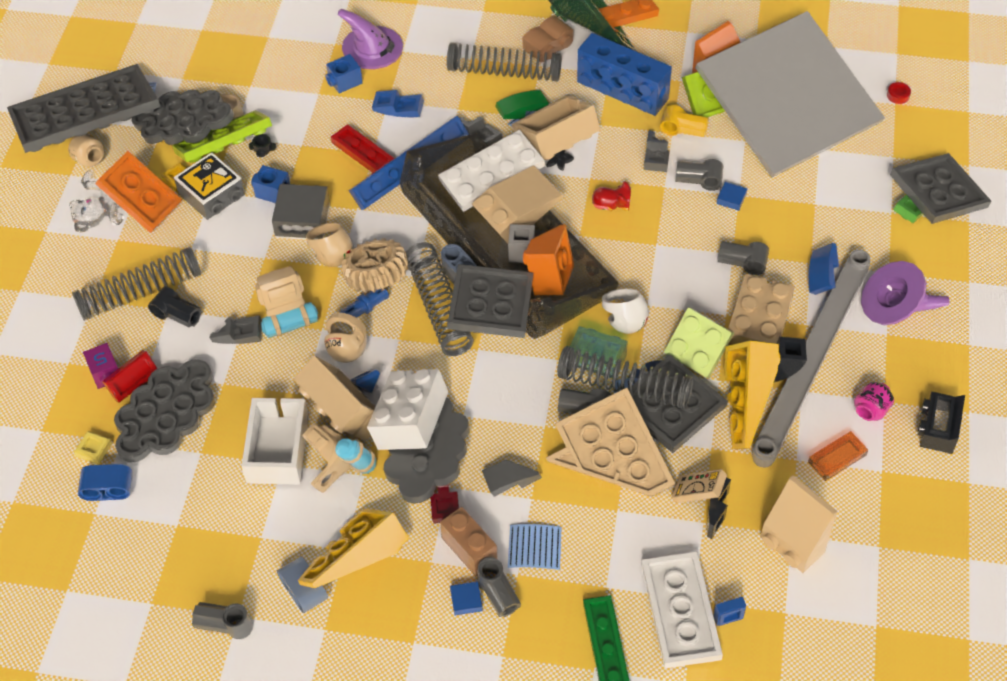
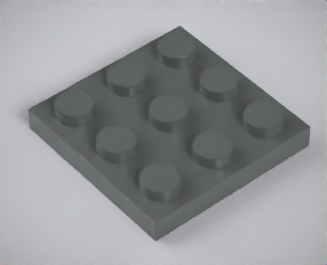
[890,153,992,224]
[447,264,533,338]
[632,354,728,453]

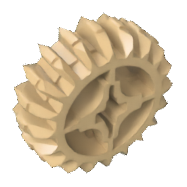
[341,238,408,293]

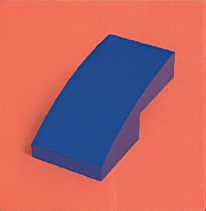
[372,90,424,118]
[808,243,839,295]

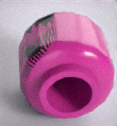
[854,382,894,421]

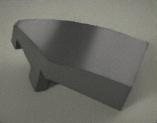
[460,117,502,150]
[644,130,670,172]
[209,315,262,344]
[482,460,542,497]

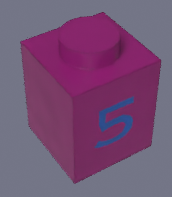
[83,343,118,389]

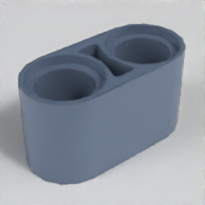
[441,244,476,284]
[277,556,328,613]

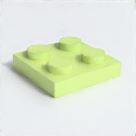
[664,307,734,378]

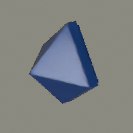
[351,369,380,393]

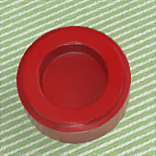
[887,82,911,104]

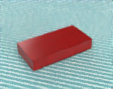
[102,350,158,403]

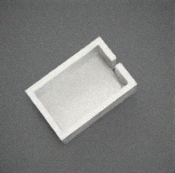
[367,369,448,450]
[241,398,309,484]

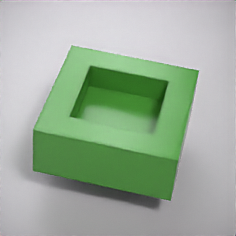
[893,195,923,223]

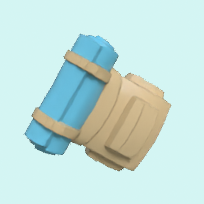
[255,266,318,338]
[302,424,376,493]

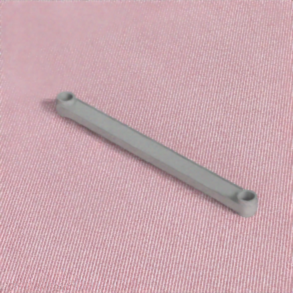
[752,250,871,468]

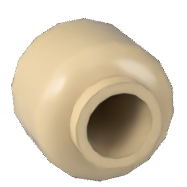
[68,134,104,167]

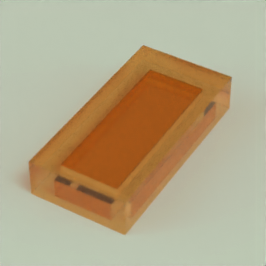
[808,431,868,481]

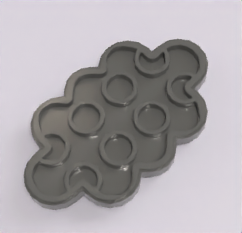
[131,89,234,145]
[114,359,215,462]
[383,397,470,504]

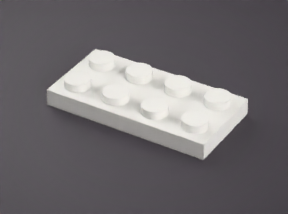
[438,130,545,212]
[641,552,723,669]

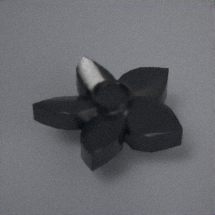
[546,150,574,171]

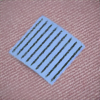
[508,524,562,570]

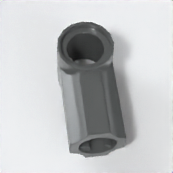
[675,159,724,191]
[718,241,769,275]
[558,388,612,414]
[477,557,521,617]
[192,602,253,639]

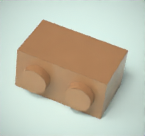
[440,507,497,577]

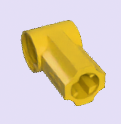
[660,105,709,137]

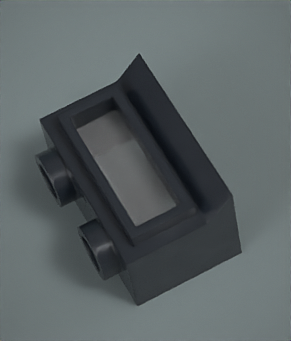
[917,392,965,454]

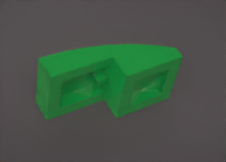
[495,90,549,119]

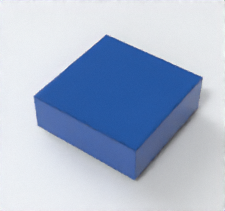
[717,182,748,211]
[450,581,482,616]
[713,597,746,626]

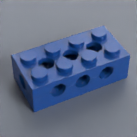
[577,33,672,116]

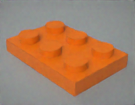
[95,151,182,233]

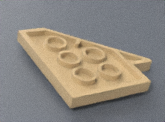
[546,388,676,497]

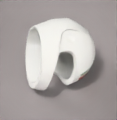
[602,289,649,334]

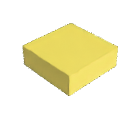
[74,431,112,465]

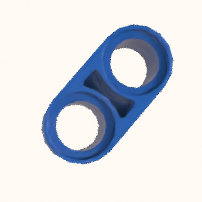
[78,464,132,501]

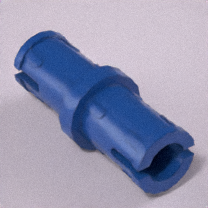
[340,289,389,318]

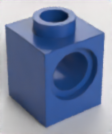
[325,54,363,94]
[251,165,290,203]

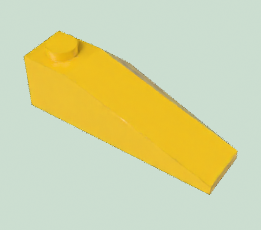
[724,341,780,450]
[298,508,409,588]

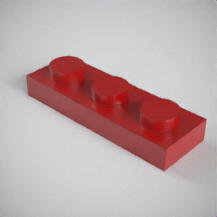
[331,124,394,173]

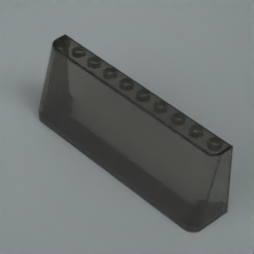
[400,133,619,339]

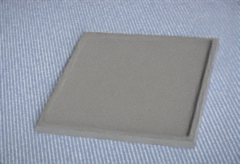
[695,11,885,178]

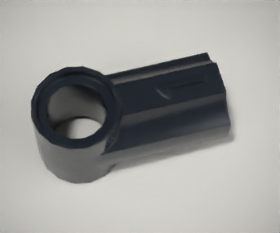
[148,286,202,328]

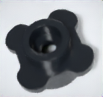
[249,134,276,157]

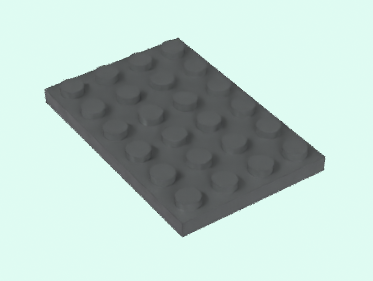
[7,64,161,153]

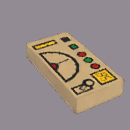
[671,469,727,503]

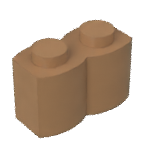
[522,16,573,62]

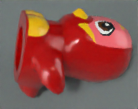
[592,181,631,211]

